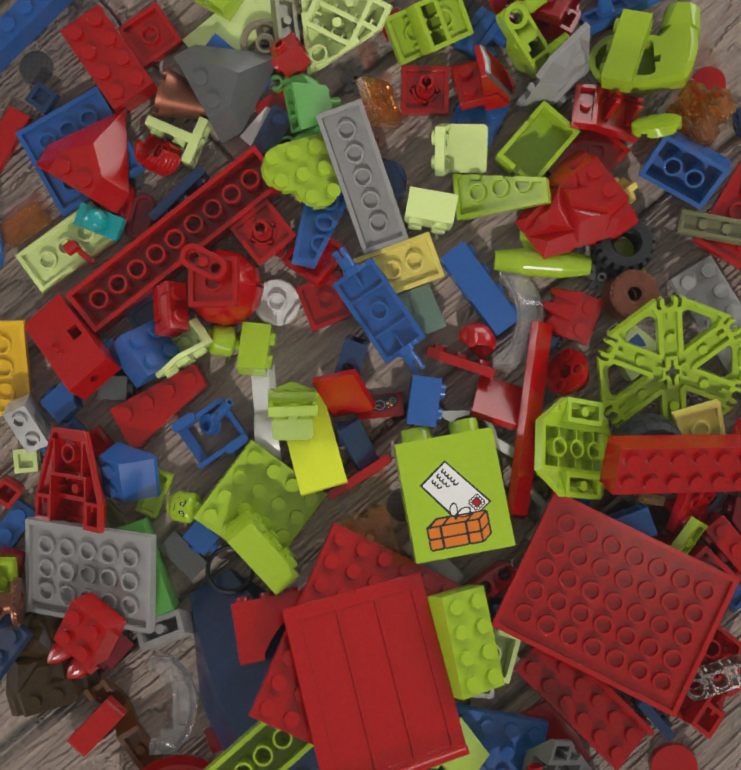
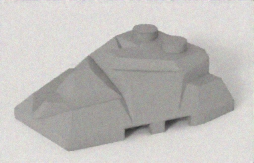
[514,22,590,112]

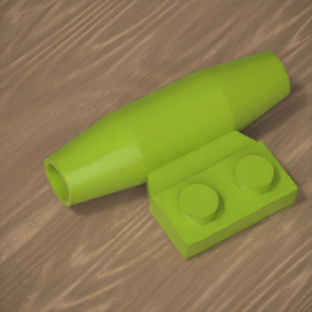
[493,230,592,278]

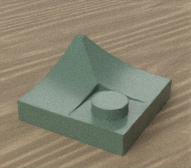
[398,283,447,335]

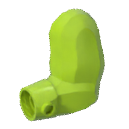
[589,2,701,94]

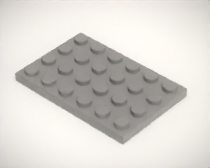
[25,517,156,634]

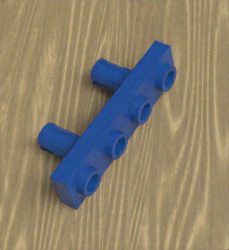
[578,0,663,36]

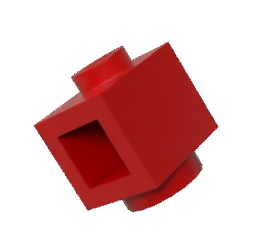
[270,32,311,78]

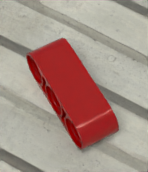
[462,560,515,600]
[67,694,128,757]

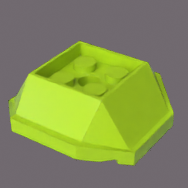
[534,397,611,500]

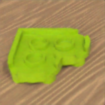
[261,133,341,210]

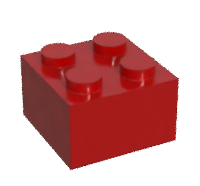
[54,592,127,670]

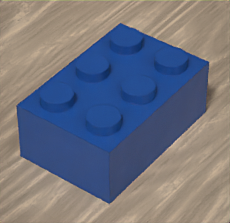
[638,131,731,210]

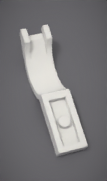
[251,365,283,461]
[442,411,515,458]

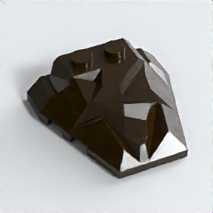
[6,612,102,717]

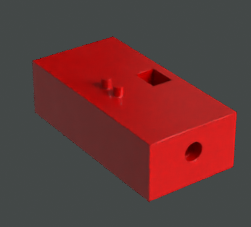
[25,294,121,400]

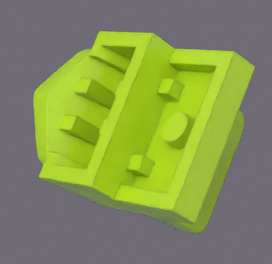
[268,381,318,440]

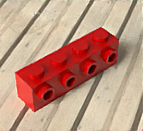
[700,511,741,583]

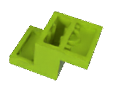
[384,0,474,66]

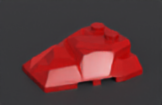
[515,149,639,260]
[676,625,741,739]

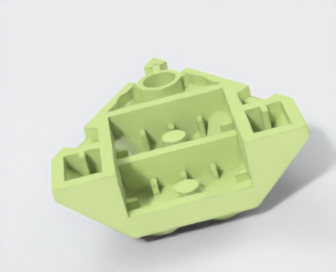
[301,0,393,77]

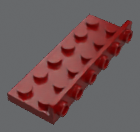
[513,646,655,770]

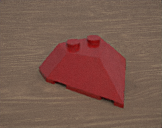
[36,109,130,215]

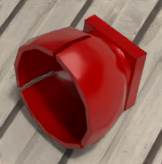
[186,249,264,326]

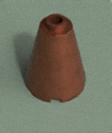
[153,67,209,120]

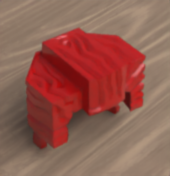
[134,134,182,177]

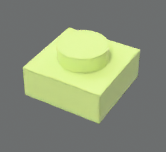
[13,449,42,474]

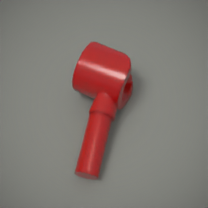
[62,240,96,265]

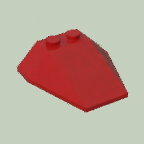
[35,427,107,533]

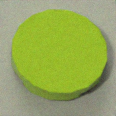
[631,113,682,138]

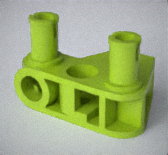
[495,0,570,78]

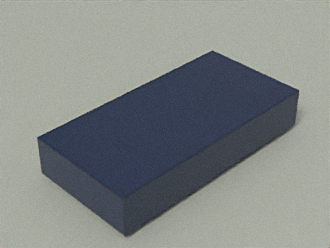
[337,417,378,471]

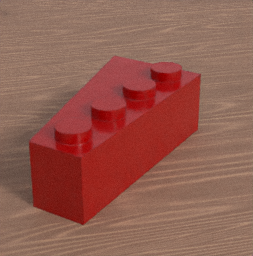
[110,364,210,450]

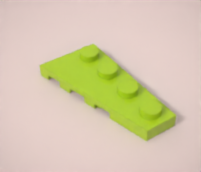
[452,173,551,221]

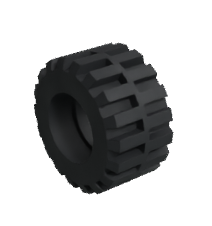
[590,215,657,278]

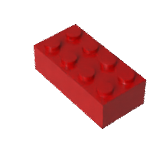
[60,4,158,114]

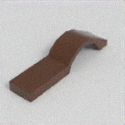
[83,677,164,770]

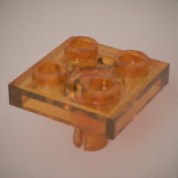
[355,76,403,129]

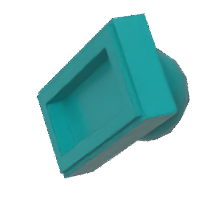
[73,202,127,242]

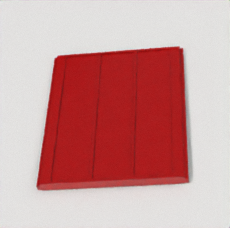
[282,572,470,770]

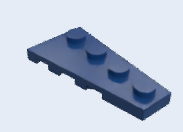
[291,187,347,269]

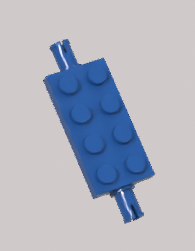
[332,246,426,375]

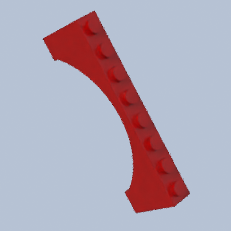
[231,586,303,666]

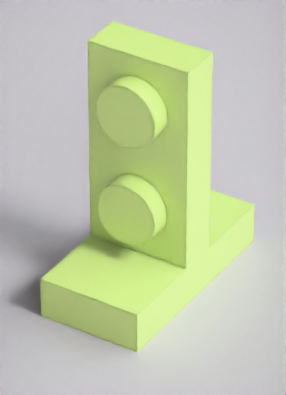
[145,115,212,169]

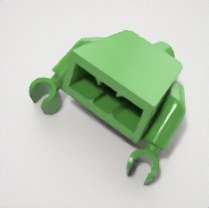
[271,74,342,141]

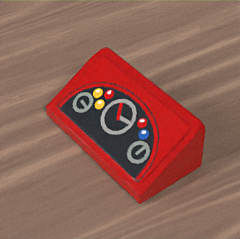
[357,392,405,420]

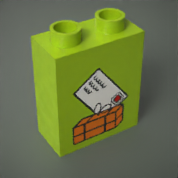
[393,417,516,564]

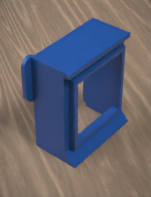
[171,397,250,469]

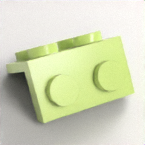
[431,123,488,176]
[155,317,213,379]

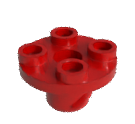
[546,347,589,396]

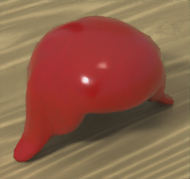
[458,323,496,361]

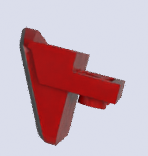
[452,44,516,111]

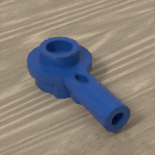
[199,398,234,435]

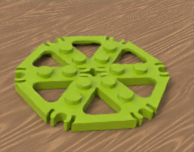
[596,294,741,428]

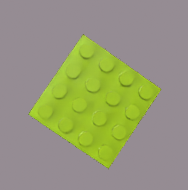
[193,439,327,548]

